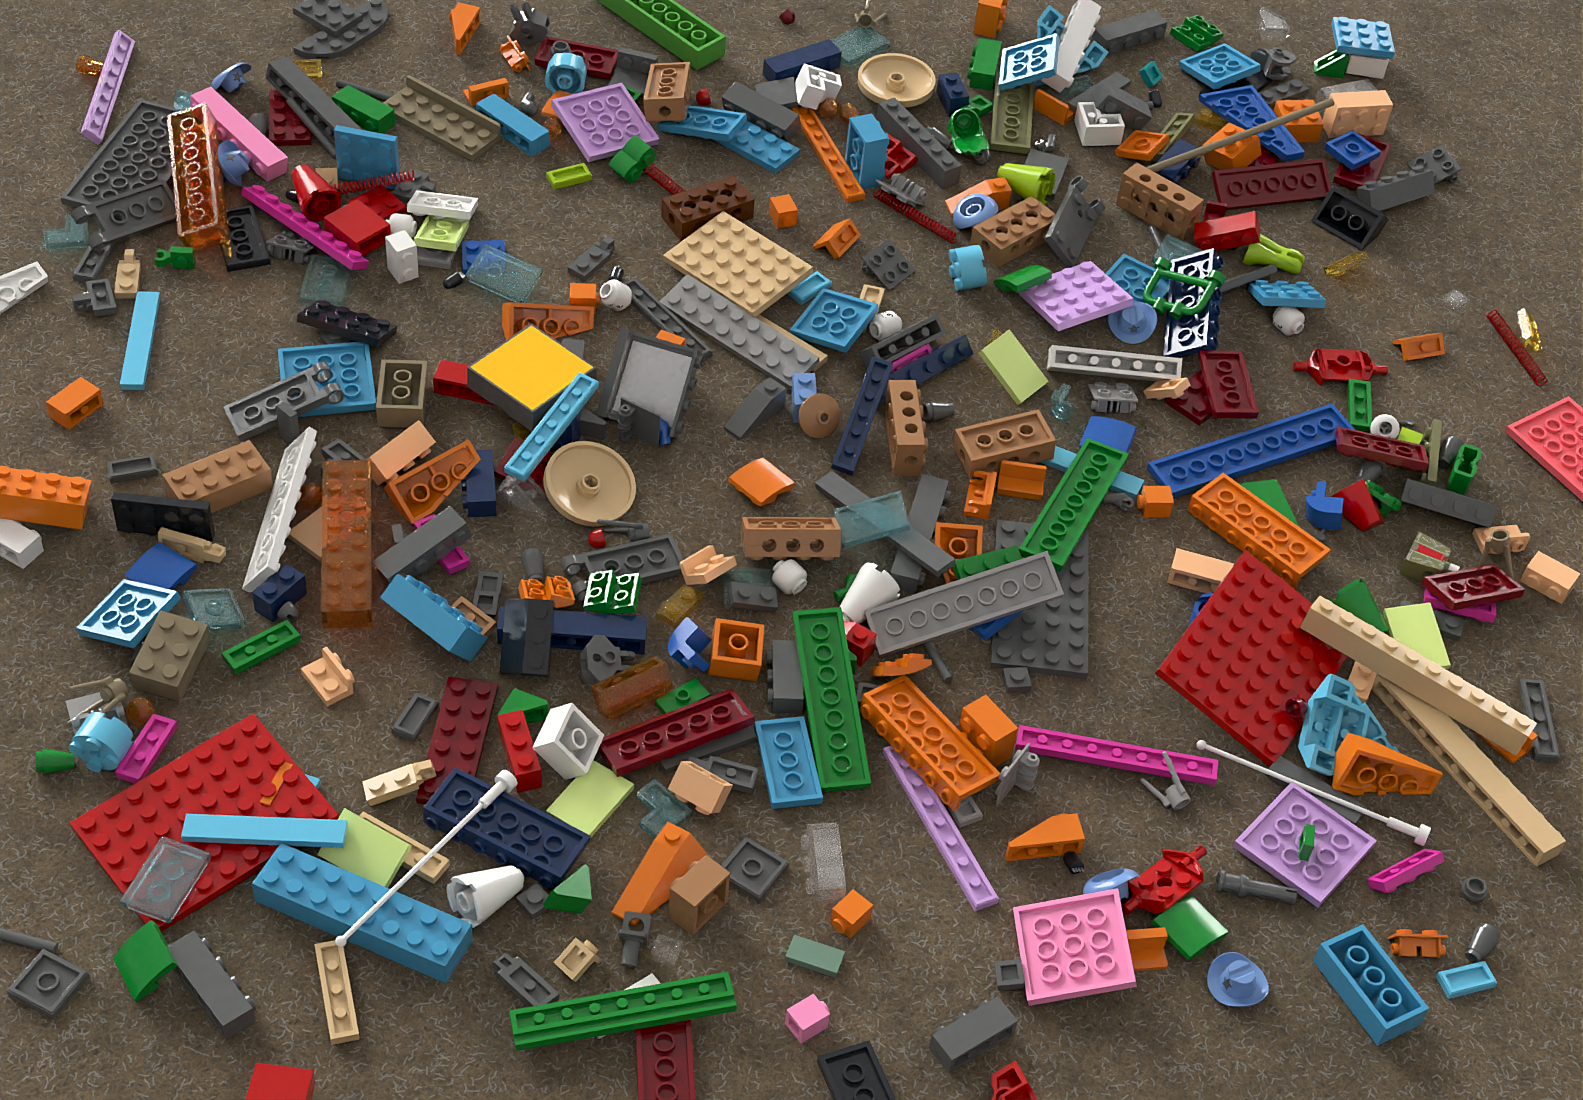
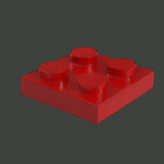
[348,186,407,221]

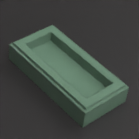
[785,935,845,978]

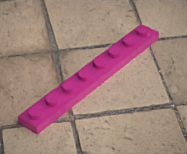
[241,185,369,270]
[1015,725,1218,786]

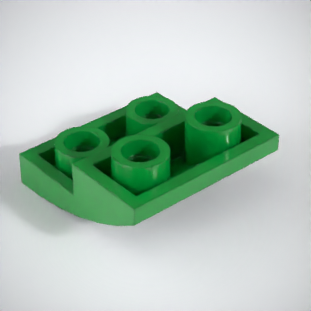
[1170,15,1224,52]
[993,265,1052,293]
[584,570,642,614]
[1152,895,1228,960]
[113,920,178,1003]

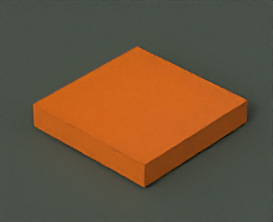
[1115,130,1170,161]

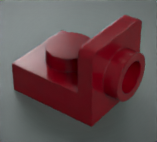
[1203,201,1227,221]

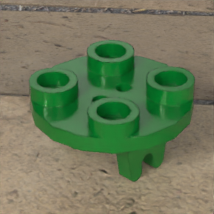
[1366,480,1403,519]

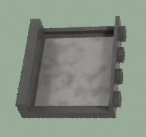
[596,327,704,438]

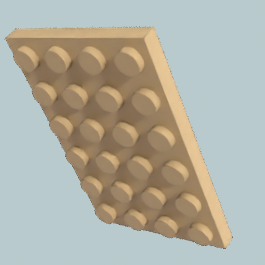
[663,211,813,317]

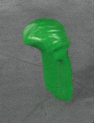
[947,108,990,157]

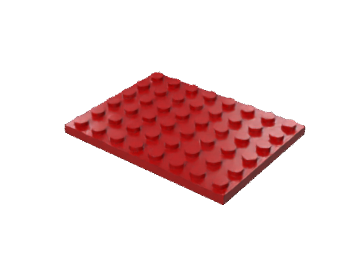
[1155,550,1347,767]
[69,713,339,932]

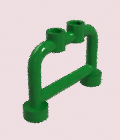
[1143,257,1226,319]

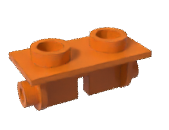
[500,36,531,73]
[1387,929,1448,958]

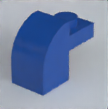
[1305,481,1343,530]
[668,617,712,673]

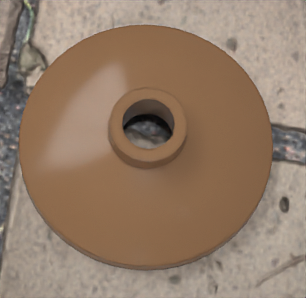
[798,393,840,438]

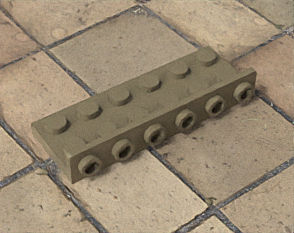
[383,75,501,161]

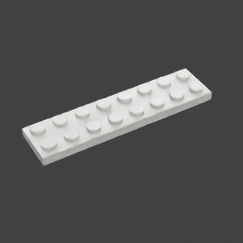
[242,427,317,592]

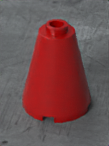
[291,164,342,222]

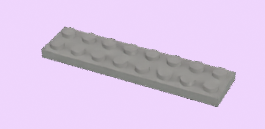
[660,274,820,390]
[864,551,1064,657]

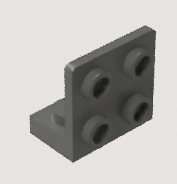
[608,47,658,97]

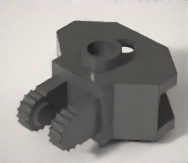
[509,0,551,45]
[1250,47,1296,80]
[579,635,637,690]

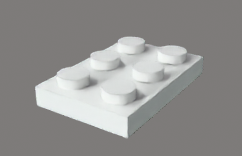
[407,190,478,221]

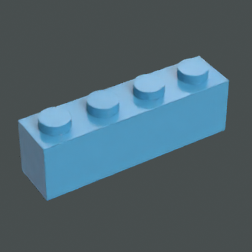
[476,93,549,157]

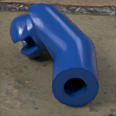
[659,417,671,445]

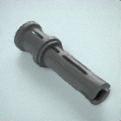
[1215,869,1297,905]

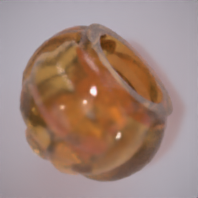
[818,97,839,118]
[541,116,562,138]
[300,481,324,508]
[126,697,154,725]

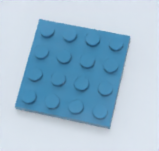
[278,342,376,417]

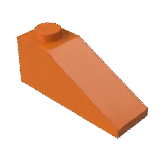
[449,2,481,55]
[945,177,1012,216]
[1005,813,1085,861]

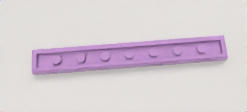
[81,30,135,145]
[882,746,999,911]

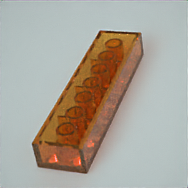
[167,102,230,252]
[321,459,373,629]

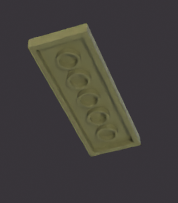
[990,71,1034,154]

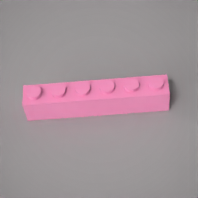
[190,87,288,182]

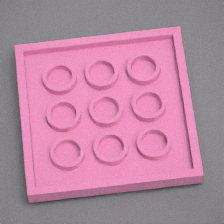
[1013,888,1137,1006]

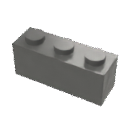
[1091,80,1152,131]
[766,640,804,714]
[929,996,1018,1073]

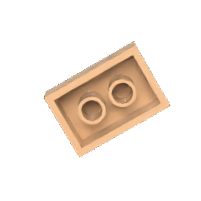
[1322,90,1393,138]

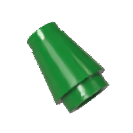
[36,749,74,775]

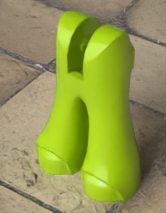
[1242,234,1305,274]

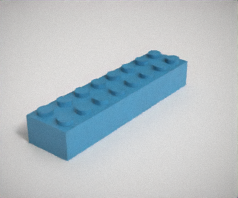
[252,843,473,983]

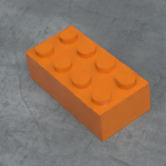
[0,466,92,530]

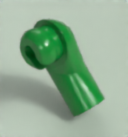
[833,573,857,602]

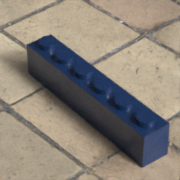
[497,606,648,655]

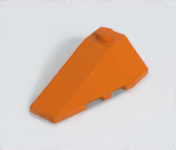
[502,302,594,340]
[384,439,481,525]
[935,522,983,584]
[1332,733,1443,795]
[611,822,710,926]

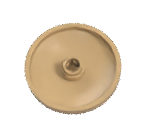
[857,53,936,107]
[543,441,636,527]

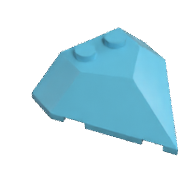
[1036,5,1109,86]
[1298,674,1400,776]

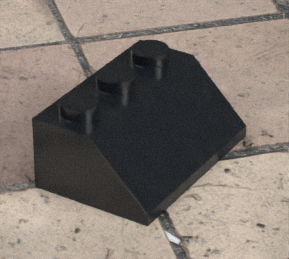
[1311,186,1389,250]
[499,598,556,677]

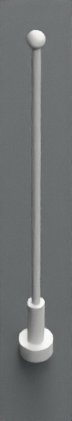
[1197,740,1431,846]
[335,770,517,947]

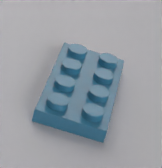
[658,105,747,142]
[712,121,800,174]
[754,716,823,809]

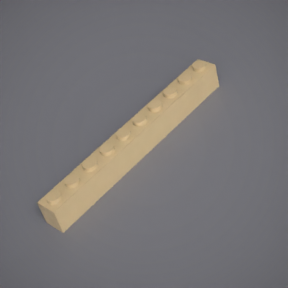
[1300,596,1537,756]
[1372,674,1566,867]

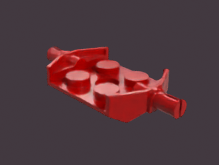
[1293,349,1388,386]
[1121,845,1207,915]

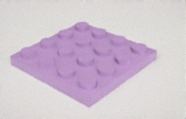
[551,83,660,162]
[1018,261,1133,331]
[1233,782,1377,908]

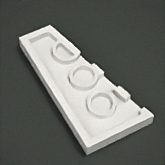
[0,262,48,314]

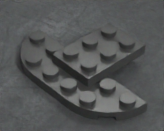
[293,0,388,59]

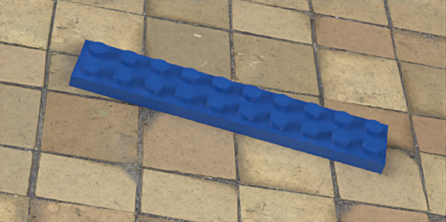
[1147,403,1355,498]

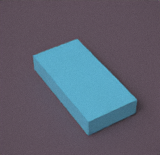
[787,271,832,305]
[1436,961,1497,999]

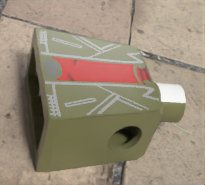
[1399,532,1460,581]

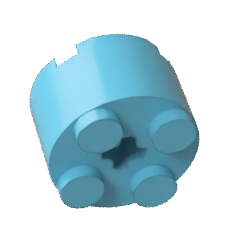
[545,53,587,95]
[949,245,987,291]
[68,712,134,773]

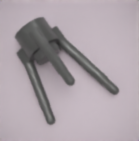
[597,519,650,542]

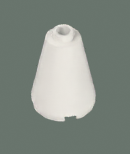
[840,562,900,624]
[447,865,524,928]

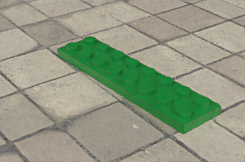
[1019,438,1129,572]
[792,607,871,792]

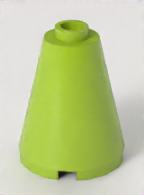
[997,163,1056,205]

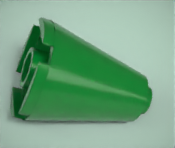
[1329,578,1389,634]

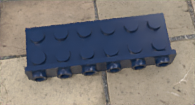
[1163,248,1224,358]
[423,767,591,889]

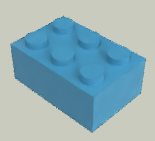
[845,113,889,189]

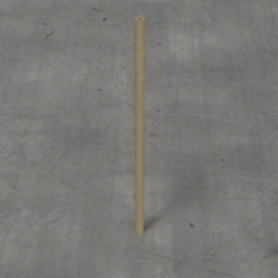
[1146,98,1334,172]

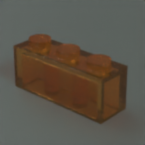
[590,656,674,720]

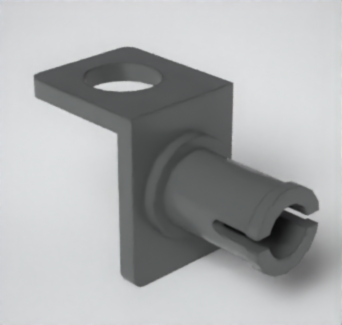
[619,911,651,969]

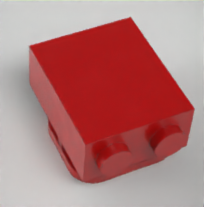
[324,199,391,256]
[246,1063,315,1100]

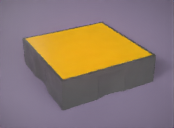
[467,323,596,431]

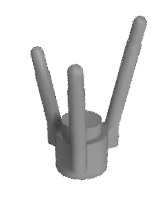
[1140,751,1191,811]

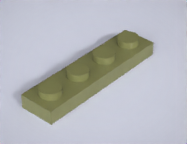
[1151,113,1195,162]
[1419,419,1442,486]

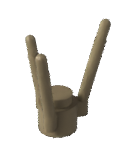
[854,0,887,28]
[1479,529,1514,580]
[67,676,128,725]

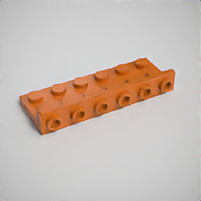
[1188,473,1331,589]
[859,675,1000,811]

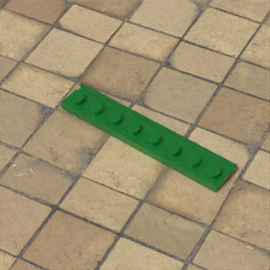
[509,972,737,1051]

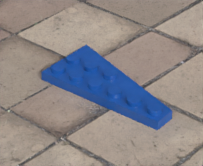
[1199,85,1305,162]

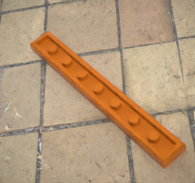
[790,104,866,203]

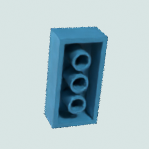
[380,573,488,662]
[1313,924,1429,1046]

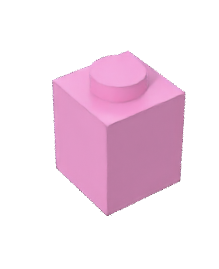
[785,994,830,1044]

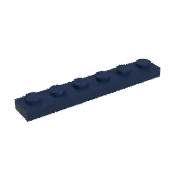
[878,334,973,406]
[831,356,893,476]

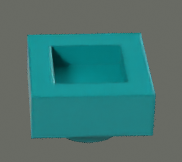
[1139,61,1163,88]

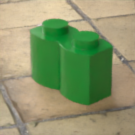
[609,135,657,184]
[1447,444,1481,495]

